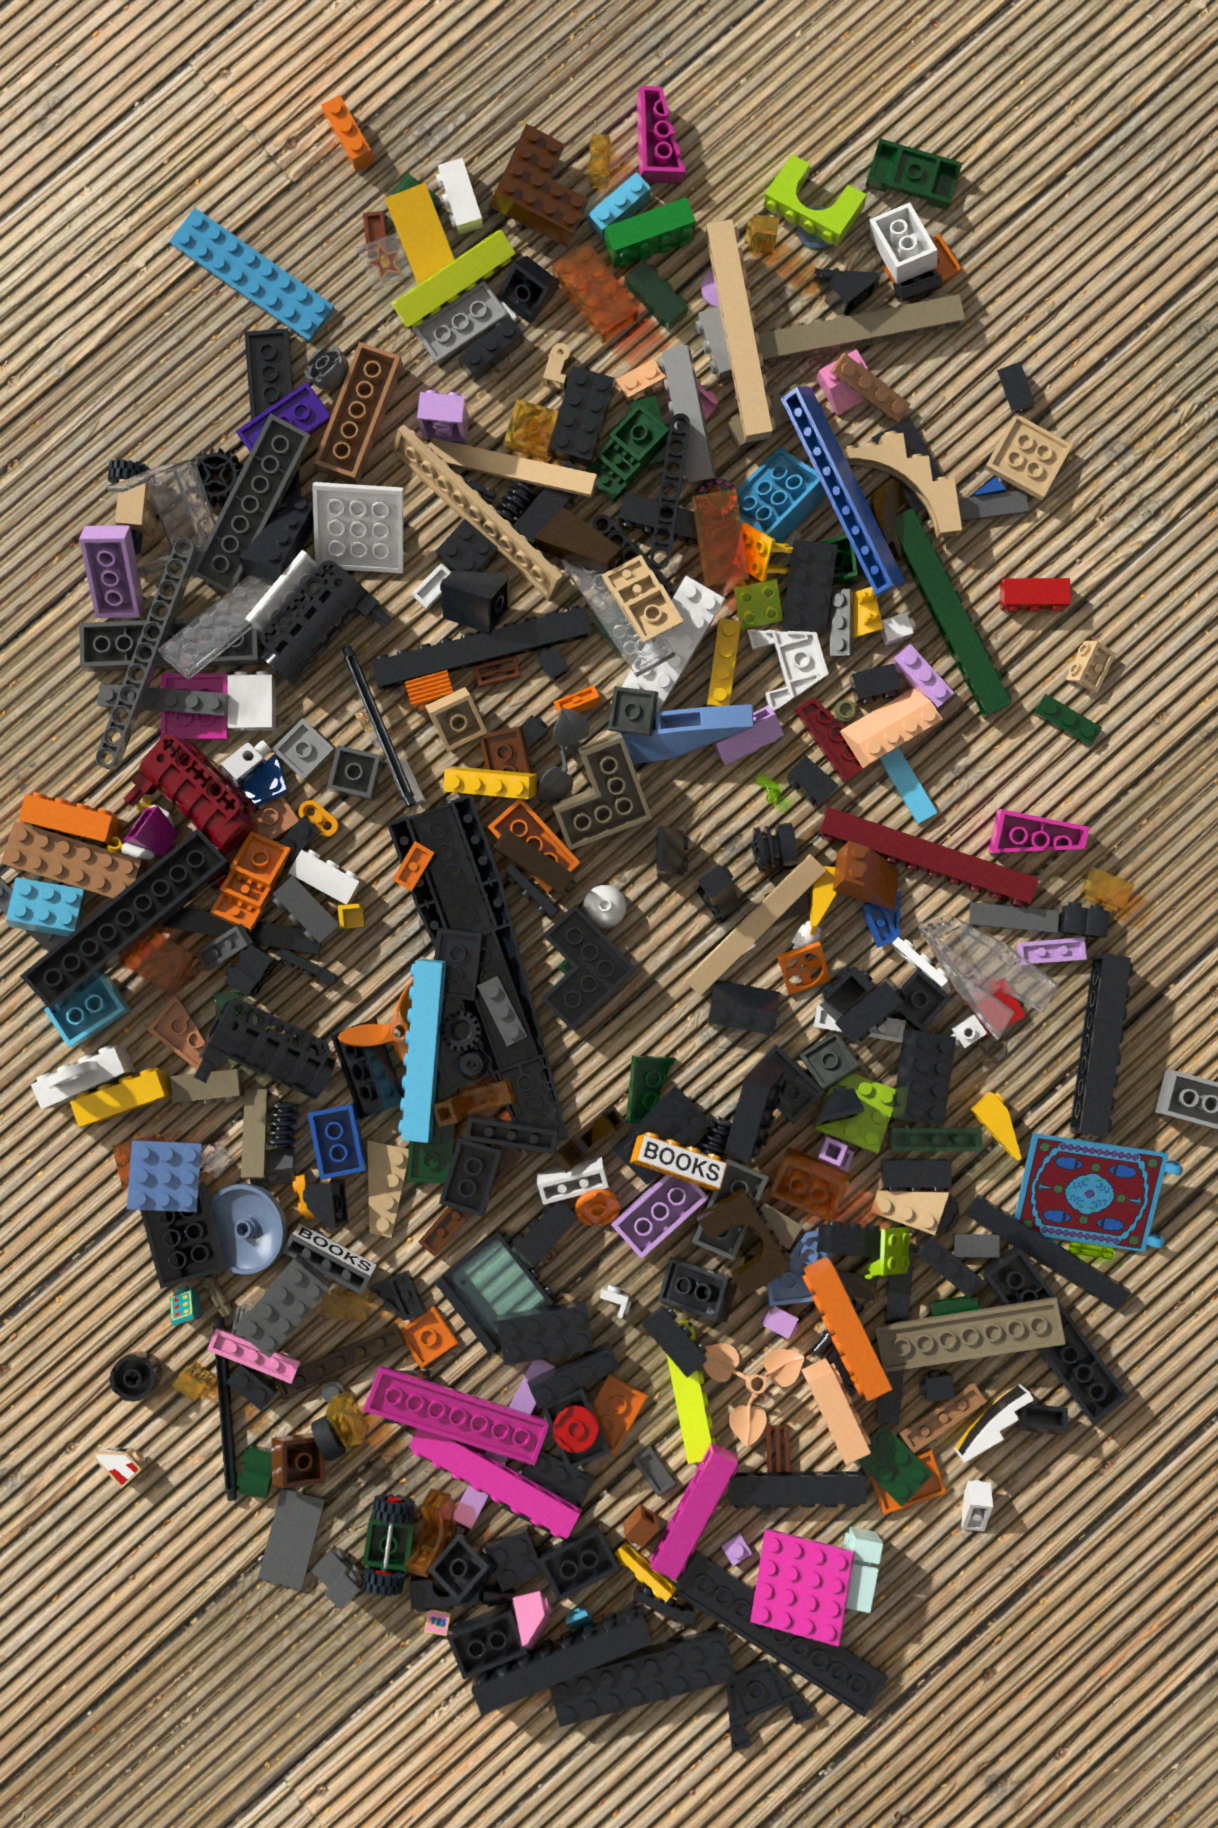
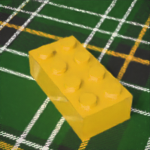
[70,1067,172,1127]

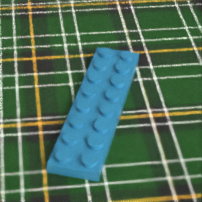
[169,208,335,343]

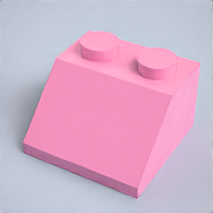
[816,349,868,416]
[513,1591,553,1651]

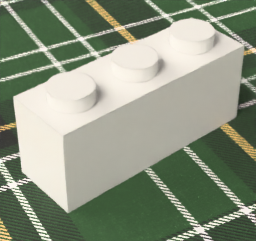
[436,158,483,235]
[288,849,362,905]
[537,1157,609,1205]

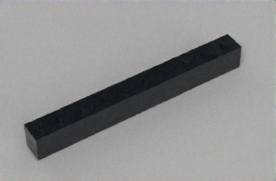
[371,605,592,691]

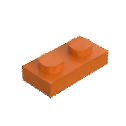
[554,685,602,714]
[392,842,435,891]

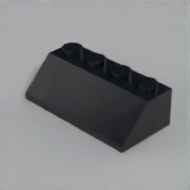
[331,1018,404,1119]

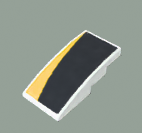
[954,1384,1034,1463]

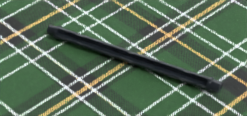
[342,646,416,808]
[212,1317,238,1501]

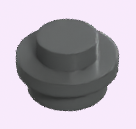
[322,1381,345,1404]

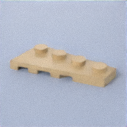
[367,1140,409,1238]

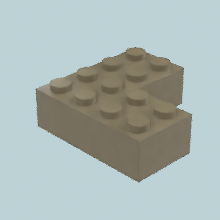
[551,732,652,851]

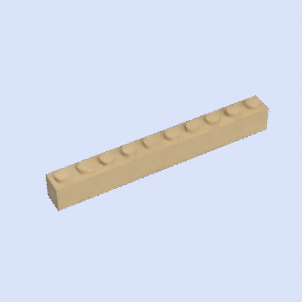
[706,219,775,443]

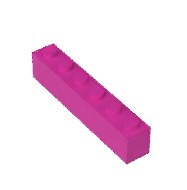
[650,1443,739,1580]

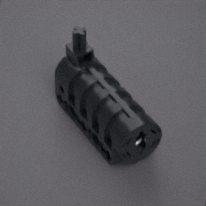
[260,560,393,686]
[193,1000,335,1099]

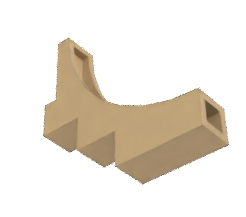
[842,431,962,538]

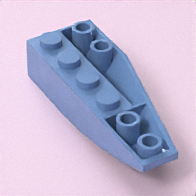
[619,704,754,764]

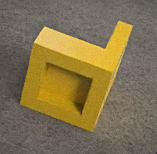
[338,904,365,929]

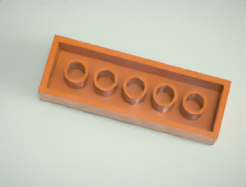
[802,1256,892,1401]

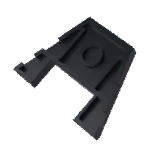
[726,1658,815,1752]

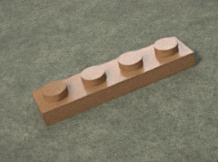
[830,353,911,423]
[899,1381,987,1454]

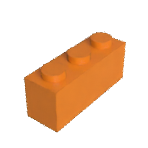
[321,95,374,172]

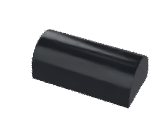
[893,269,942,303]

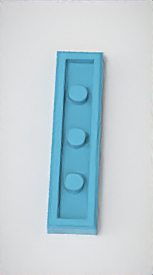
[879,748,938,825]

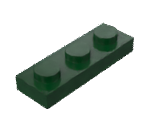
[1032,693,1102,747]

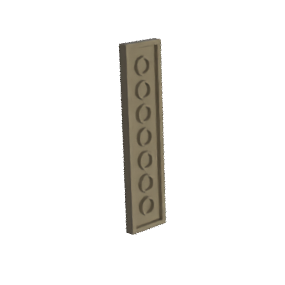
[875,1297,1065,1373]

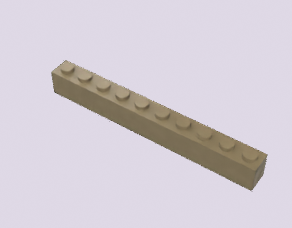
[755,294,965,366]

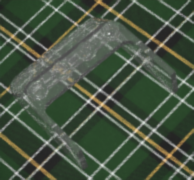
[107,460,216,574]

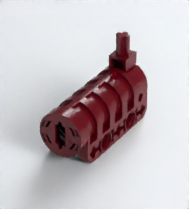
[123,734,256,854]

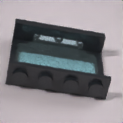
[434,1230,554,1354]

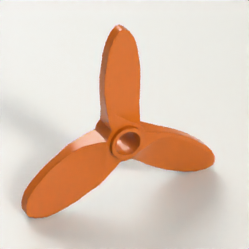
[338,980,414,1068]

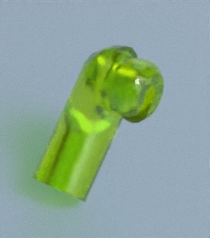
[755,773,781,804]

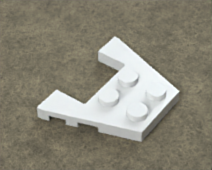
[747,629,828,711]

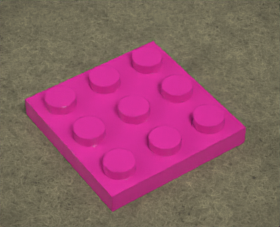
[161,673,229,740]

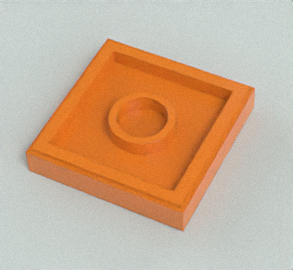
[400,1305,459,1369]

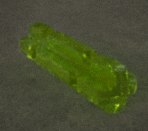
[1068,1241,1113,1259]

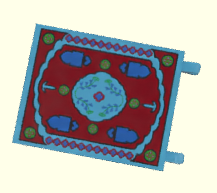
[1014,1133,1183,1252]

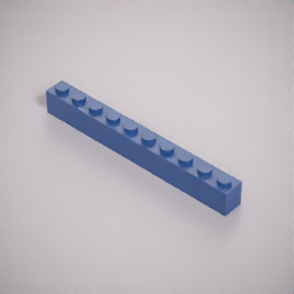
[781,386,906,595]

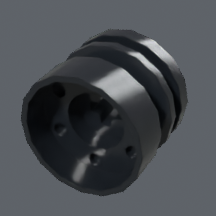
[752,822,798,874]

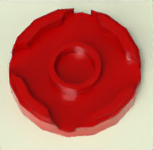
[553,1405,599,1453]

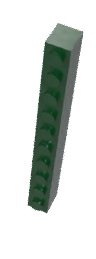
[895,508,1012,718]

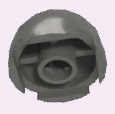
[304,345,349,390]

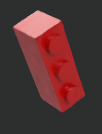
[1000,578,1071,613]

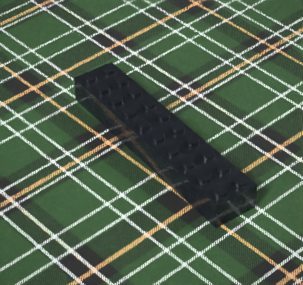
[20,828,230,1014]

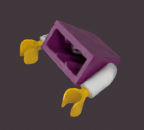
[107,796,178,860]

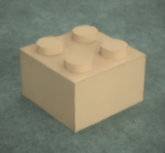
[425,687,487,752]

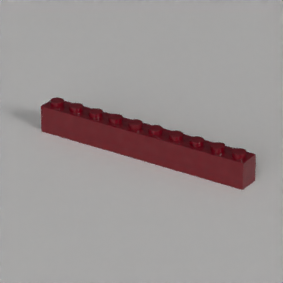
[817,807,1039,907]

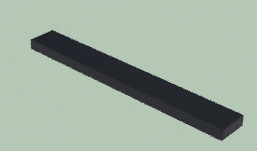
[161,907,322,955]
[965,1194,1131,1310]
[875,1243,915,1425]

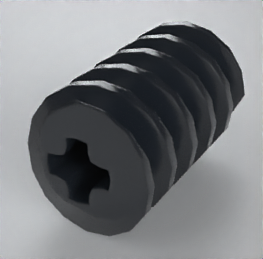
[496,482,538,525]
[267,1102,299,1149]
[699,1116,732,1161]

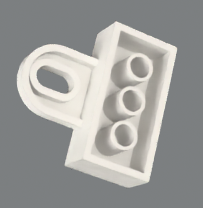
[31,1045,136,1110]

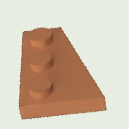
[147,995,205,1070]

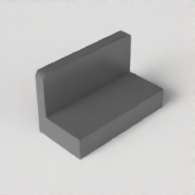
[250,1148,297,1186]

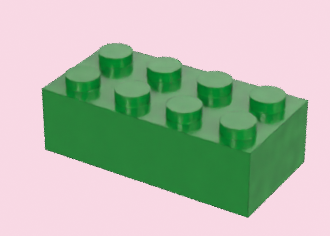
[604,197,696,269]

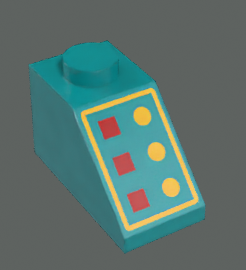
[170,1285,204,1326]

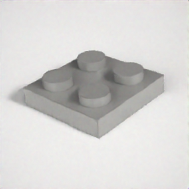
[272,718,335,781]

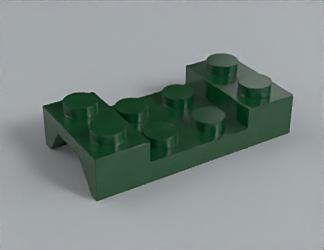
[865,138,963,211]

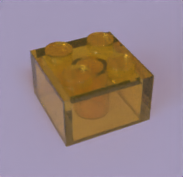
[504,399,559,460]

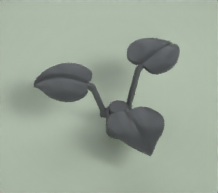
[537,708,589,801]

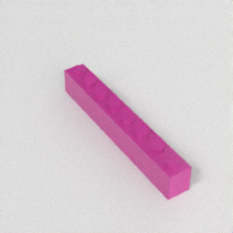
[408,1429,582,1539]

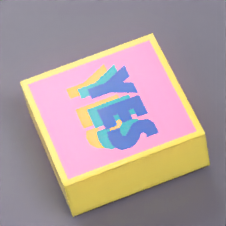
[424,1608,451,1636]

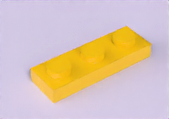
[615,1542,677,1602]

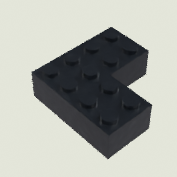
[541,905,637,1031]

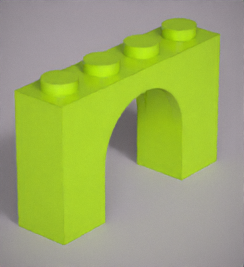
[764,154,867,247]

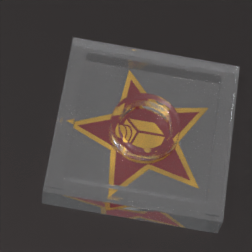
[357,232,413,291]

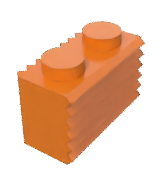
[405,669,454,712]

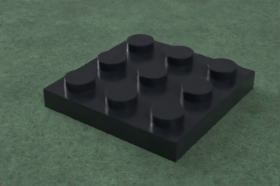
[504,1449,595,1540]

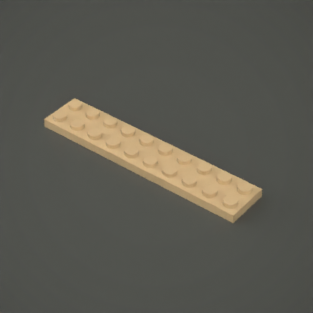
[393,425,563,600]

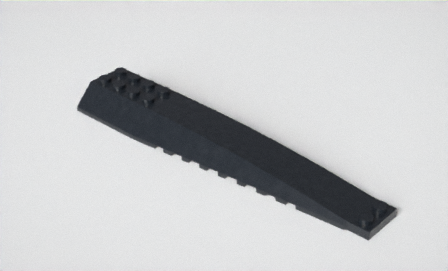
[386,794,569,1153]

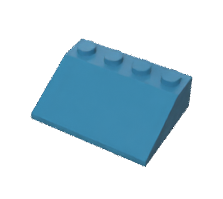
[728,447,827,553]

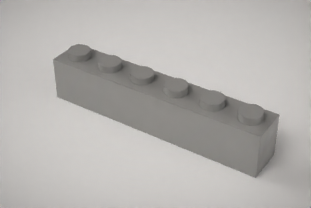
[660,345,717,485]

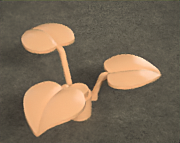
[703,1343,805,1446]

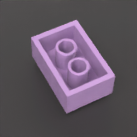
[417,390,470,444]

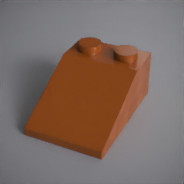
[832,841,899,910]

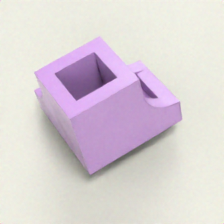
[814,1134,855,1174]

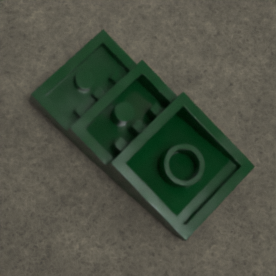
[585,403,669,503]

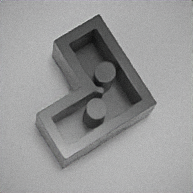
[311,1545,364,1610]

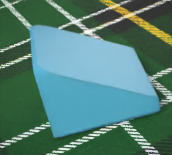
[566,1605,592,1629]

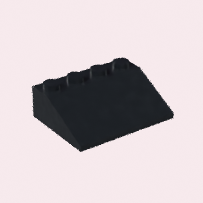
[140,1182,228,1289]

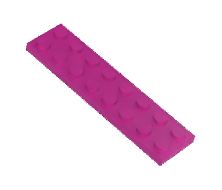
[363,1365,549,1466]

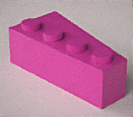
[637,86,686,184]
[988,809,1090,853]

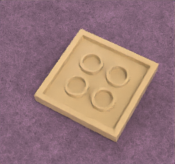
[984,413,1072,501]

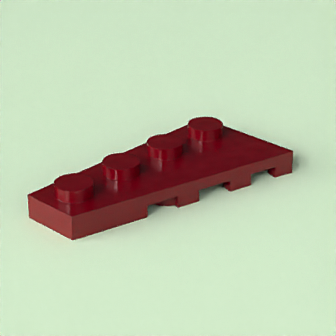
[794,697,876,783]

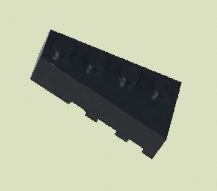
[239,495,314,582]
[693,864,741,923]

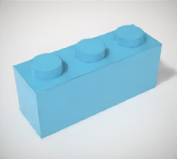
[588,172,651,241]

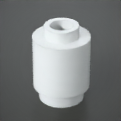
[791,921,822,954]

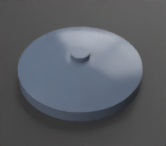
[210,1183,287,1274]

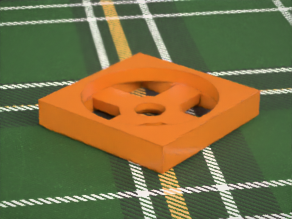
[777,941,830,995]

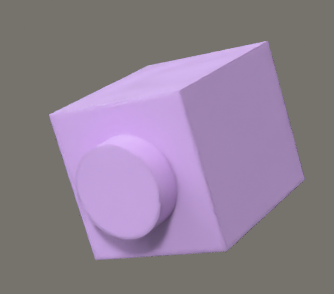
[763,1306,800,1339]

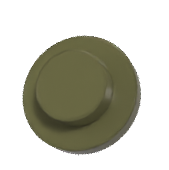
[834,700,856,722]

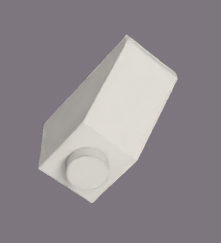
[961,1480,993,1531]

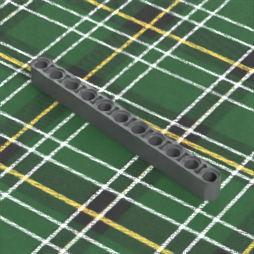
[96,537,199,770]

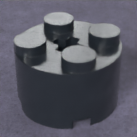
[110,1351,161,1402]

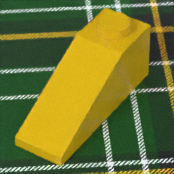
[810,866,839,935]
[969,1092,1022,1161]

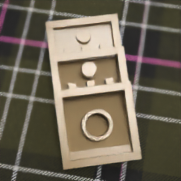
[602,555,684,643]

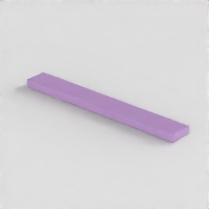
[451,1359,555,1529]

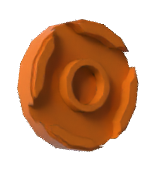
[575,1189,620,1226]

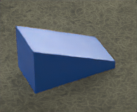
[972,477,1006,497]

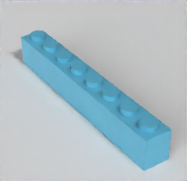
[398,959,446,1143]

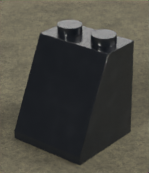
[440,571,510,634]

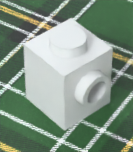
[948,1015,987,1048]

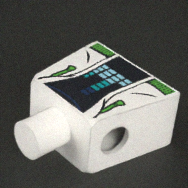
[221,740,271,789]

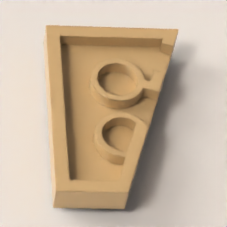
[871,1190,949,1235]

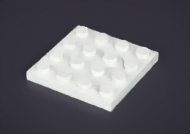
[313,482,404,573]

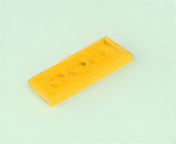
[384,183,455,285]

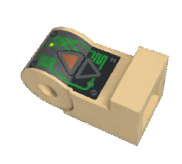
[543,343,570,391]

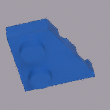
[242,754,290,807]
[860,891,902,948]

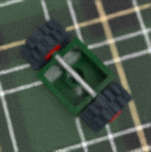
[362,1494,417,1596]

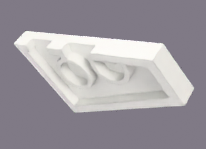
[892,937,951,994]

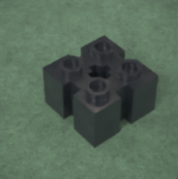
[225,944,280,997]

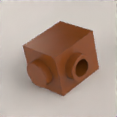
[623,1504,659,1548]

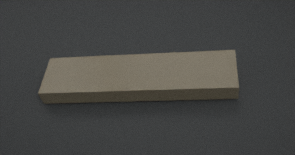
[241,1089,268,1179]

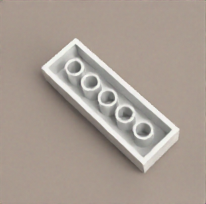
[622,576,726,712]

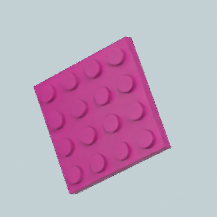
[750,1528,855,1646]

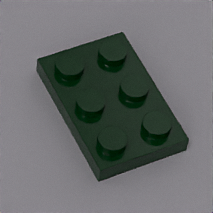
[857,1423,933,1507]

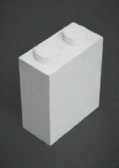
[228,671,276,731]

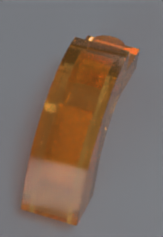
[432,1079,516,1127]
[405,1488,454,1578]

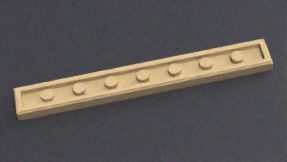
[429,438,598,498]
[684,854,826,996]

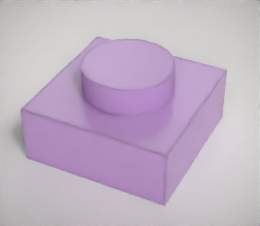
[721,1532,752,1566]

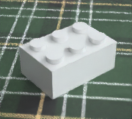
[870,203,937,284]

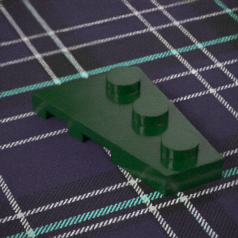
[626,1055,676,1123]

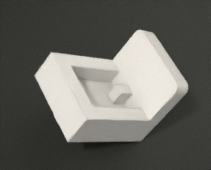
[600,1285,631,1319]

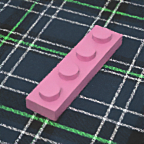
[207,1328,301,1383]

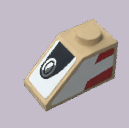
[91,1447,147,1489]

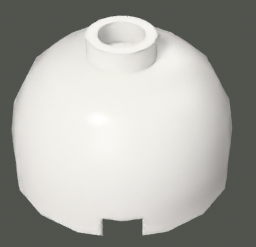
[583,885,627,929]

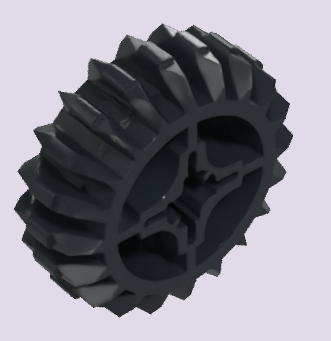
[187,448,244,508]

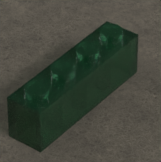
[888,1127,982,1151]

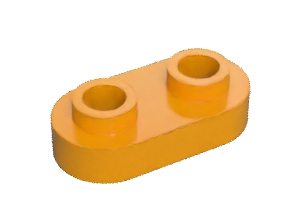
[299,800,339,837]
[292,1174,316,1220]

